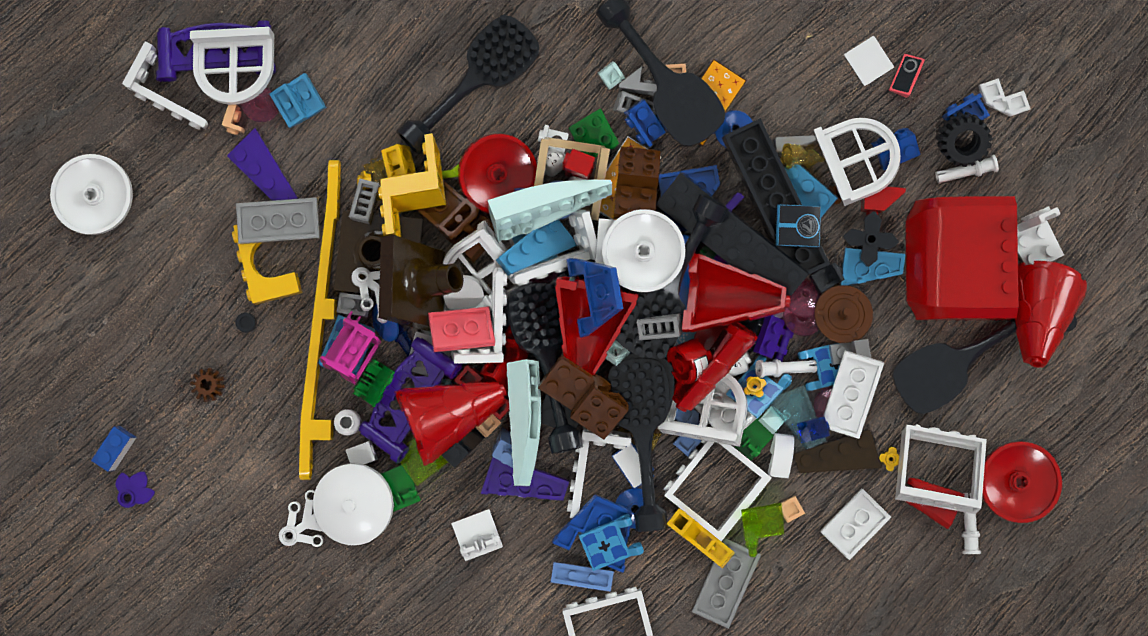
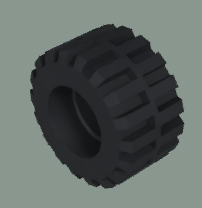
[936,112,992,167]

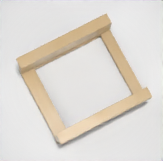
[534,137,610,221]

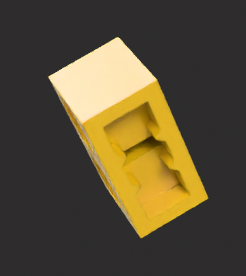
[381,144,416,178]

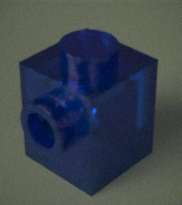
[797,416,830,443]

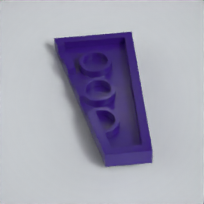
[227,128,298,201]
[481,457,570,500]

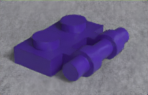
[753,315,795,362]

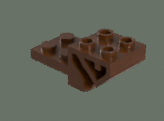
[613,146,661,219]
[417,180,495,263]
[538,355,629,440]

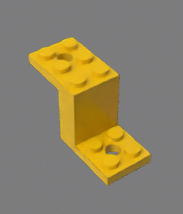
[378,133,446,237]

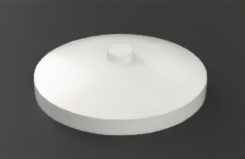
[50,154,133,235]
[602,210,685,293]
[313,463,394,545]

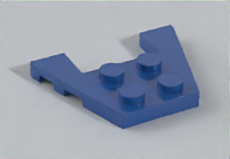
[566,258,623,337]
[552,494,632,573]

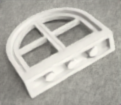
[190,27,274,105]
[814,118,901,206]
[443,221,532,304]
[658,373,748,446]

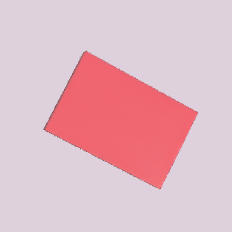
[428,307,495,352]

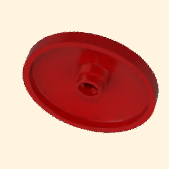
[458,133,537,213]
[982,441,1062,523]

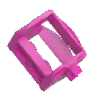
[320,311,381,385]

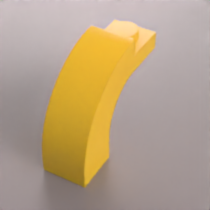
[667,508,735,568]

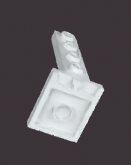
[122,41,208,130]
[1017,206,1064,265]
[509,209,597,285]
[450,268,507,364]
[567,427,631,518]

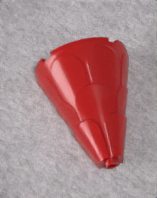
[682,253,791,332]
[1015,261,1087,368]
[555,277,638,376]
[672,322,758,412]
[394,382,507,466]

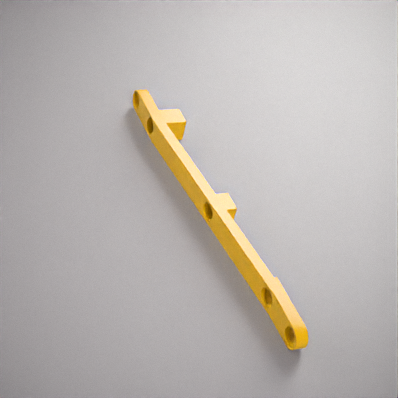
[299,160,341,480]

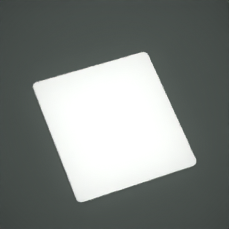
[844,36,894,86]

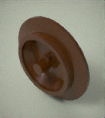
[815,285,873,343]

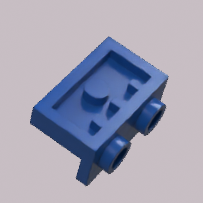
[624,99,666,147]

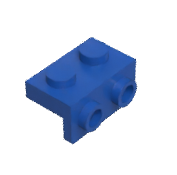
[942,93,990,121]
[871,128,920,170]

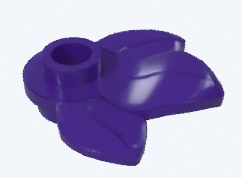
[116,472,155,508]

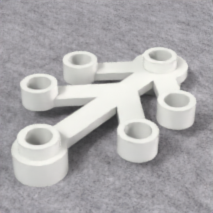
[351,267,388,323]
[279,490,324,547]

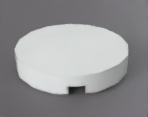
[443,275,484,310]

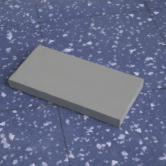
[236,198,320,244]
[691,538,761,629]

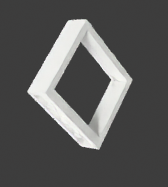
[895,424,987,514]
[663,440,771,541]
[563,587,653,636]

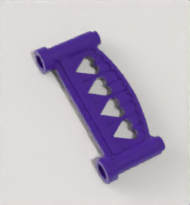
[156,20,276,82]
[359,337,463,464]

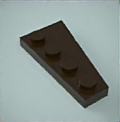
[793,429,882,473]

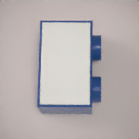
[91,426,137,472]
[611,443,654,489]

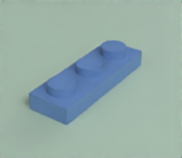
[551,562,614,592]

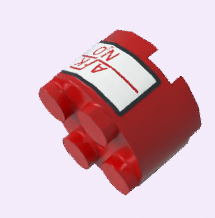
[667,338,713,385]

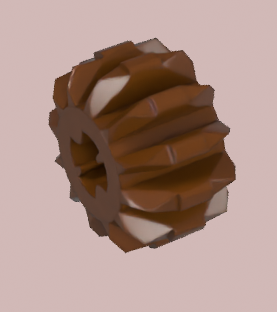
[190,368,226,402]

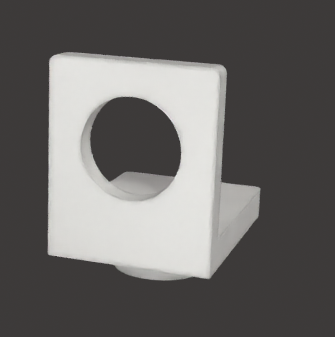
[538,125,568,152]
[346,441,378,465]

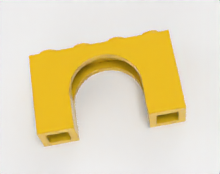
[232,225,302,305]

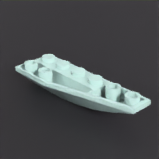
[487,179,612,241]
[507,359,541,486]

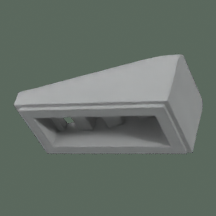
[613,91,656,115]
[773,135,816,155]
[349,179,379,224]
[637,314,682,340]

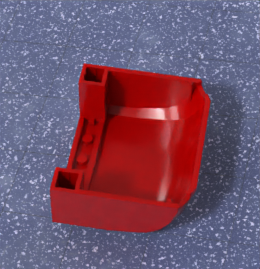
[905,196,1019,320]

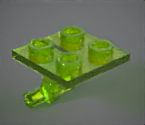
[400,439,449,486]
[741,503,784,557]

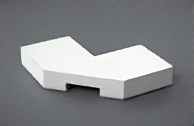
[978,78,1030,117]

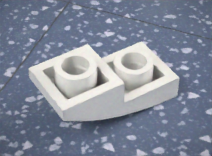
[767,433,794,478]

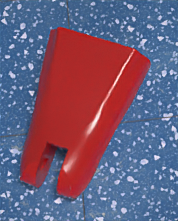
[905,478,965,529]

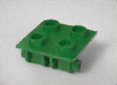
[569,108,619,158]
[353,359,395,407]
[735,416,778,461]
[381,464,421,512]

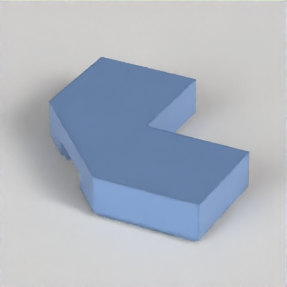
[673,408,701,457]

